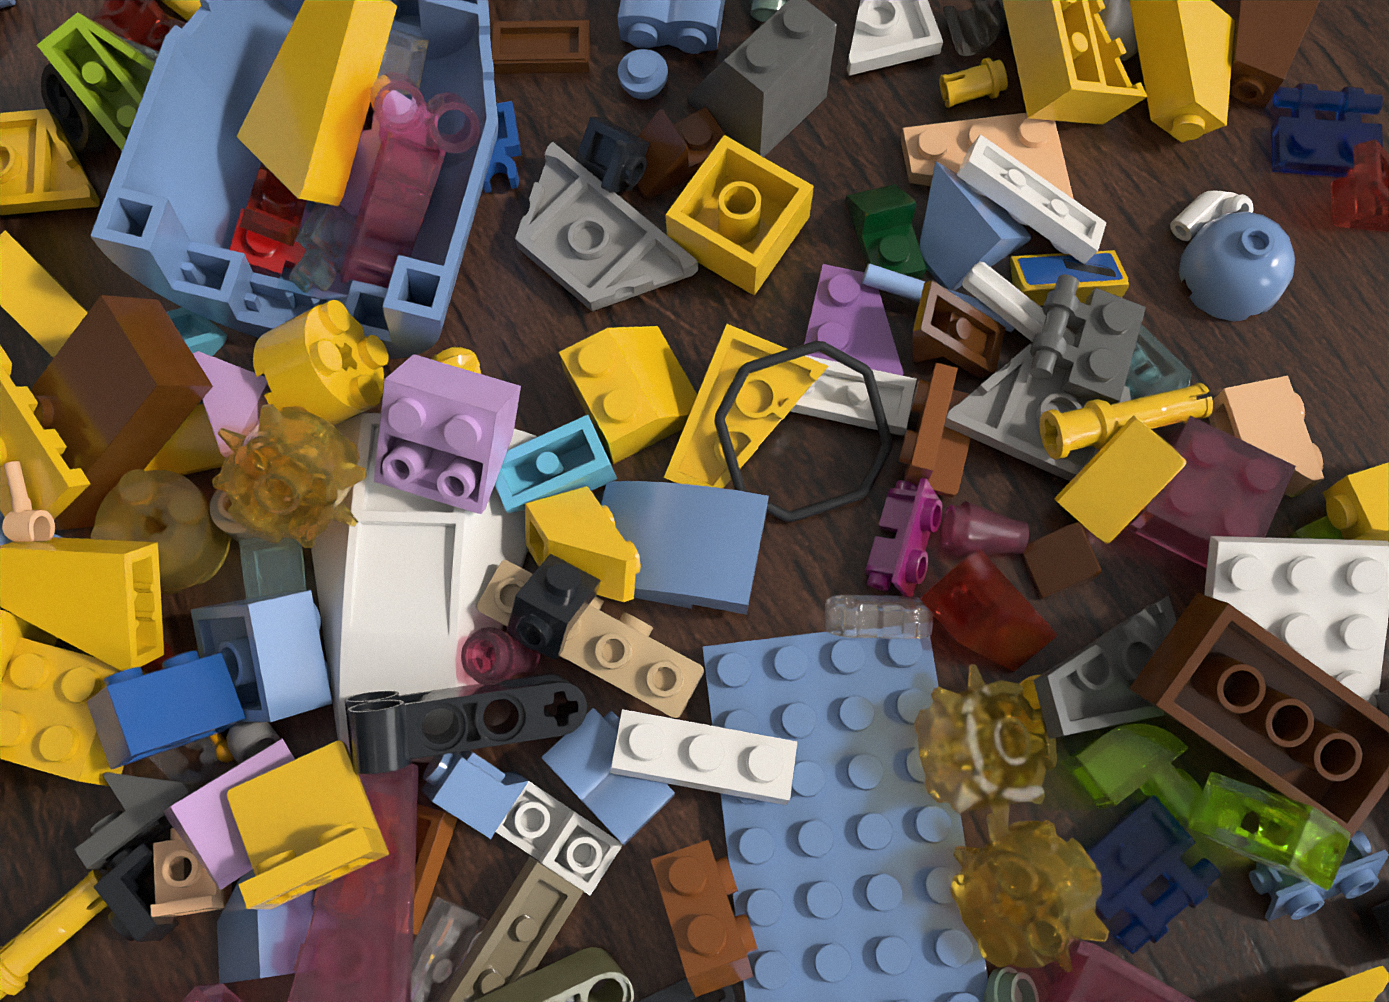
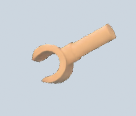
[2,461,55,542]

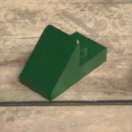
[845,184,926,279]

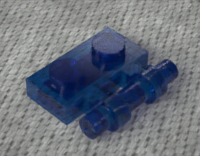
[1271,83,1384,180]
[1062,795,1221,954]

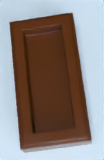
[490,20,590,74]

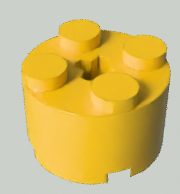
[253,299,389,433]

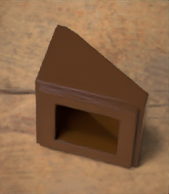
[1019,522,1102,599]

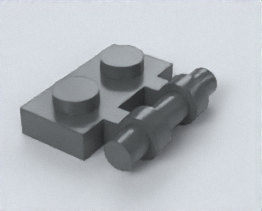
[1030,274,1146,405]

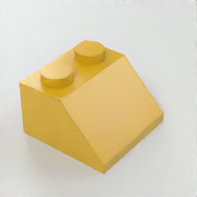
[559,326,697,464]

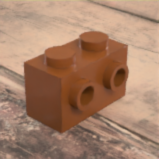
[651,840,758,997]

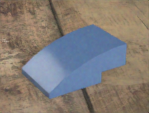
[601,481,769,615]

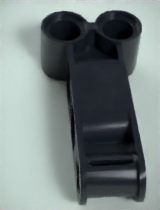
[344,674,587,774]

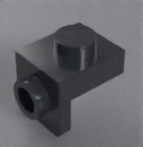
[575,117,650,193]
[507,553,601,660]
[93,844,179,942]

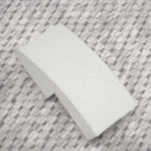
[496,781,623,896]

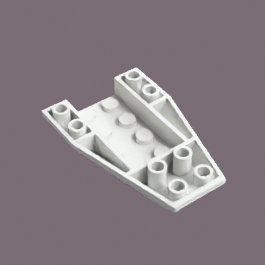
[309,413,537,763]

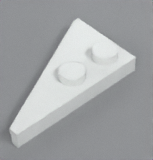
[847,0,943,76]

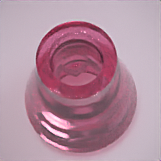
[941,501,1029,556]
[461,627,540,685]

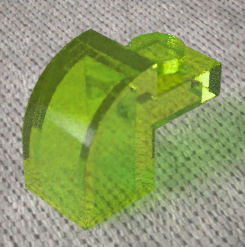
[1062,724,1211,830]

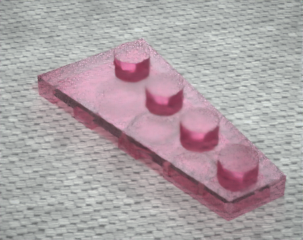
[288,764,418,1002]

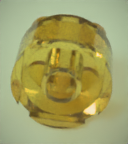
[91,469,231,594]

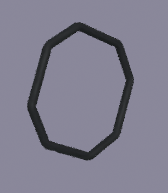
[714,341,893,522]

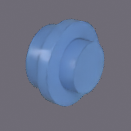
[618,49,668,99]

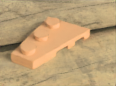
[900,113,1073,199]

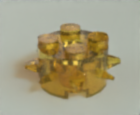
[212,404,367,548]
[915,664,1057,830]
[950,813,1109,973]

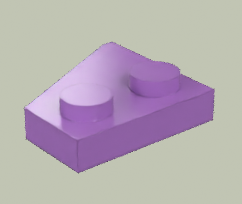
[804,264,903,376]

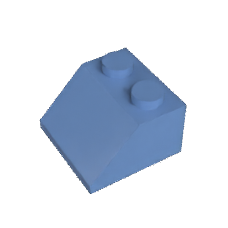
[191,590,332,722]

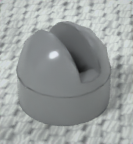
[226,721,280,765]

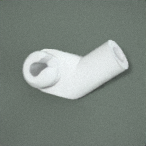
[1170,191,1253,241]

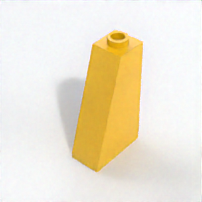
[236,0,397,206]

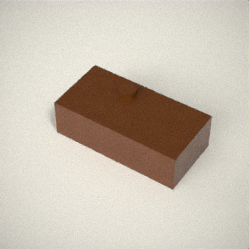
[30,295,213,530]
[1129,592,1389,840]

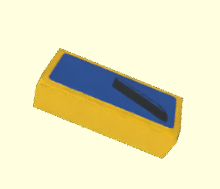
[1010,250,1129,306]

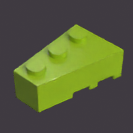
[37,12,156,150]

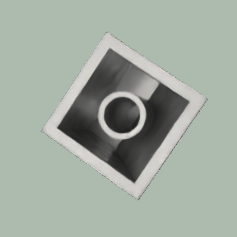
[687,0,837,157]

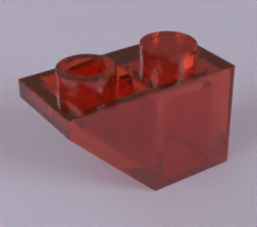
[920,549,1058,672]

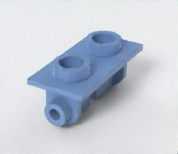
[1249,830,1389,922]

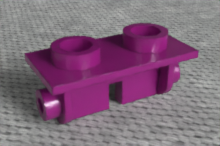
[865,478,942,601]

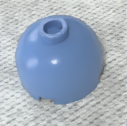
[1179,212,1295,322]

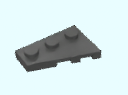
[1033,596,1177,739]

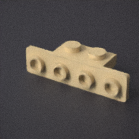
[477,560,704,718]

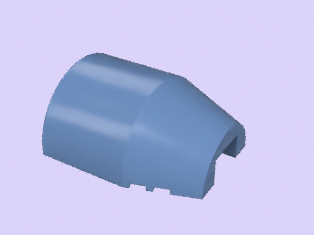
[91,0,498,359]

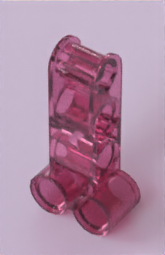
[340,72,480,288]

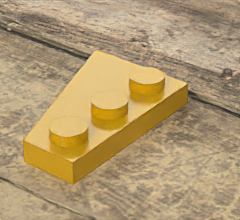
[664,324,829,488]

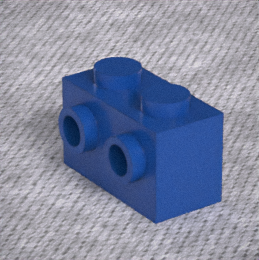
[87,651,246,770]

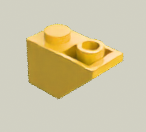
[525,486,641,602]

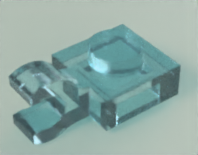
[289,202,367,293]

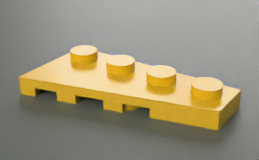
[0,345,91,519]

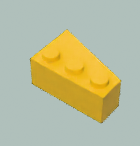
[1003,0,1147,125]

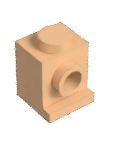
[151,828,232,917]

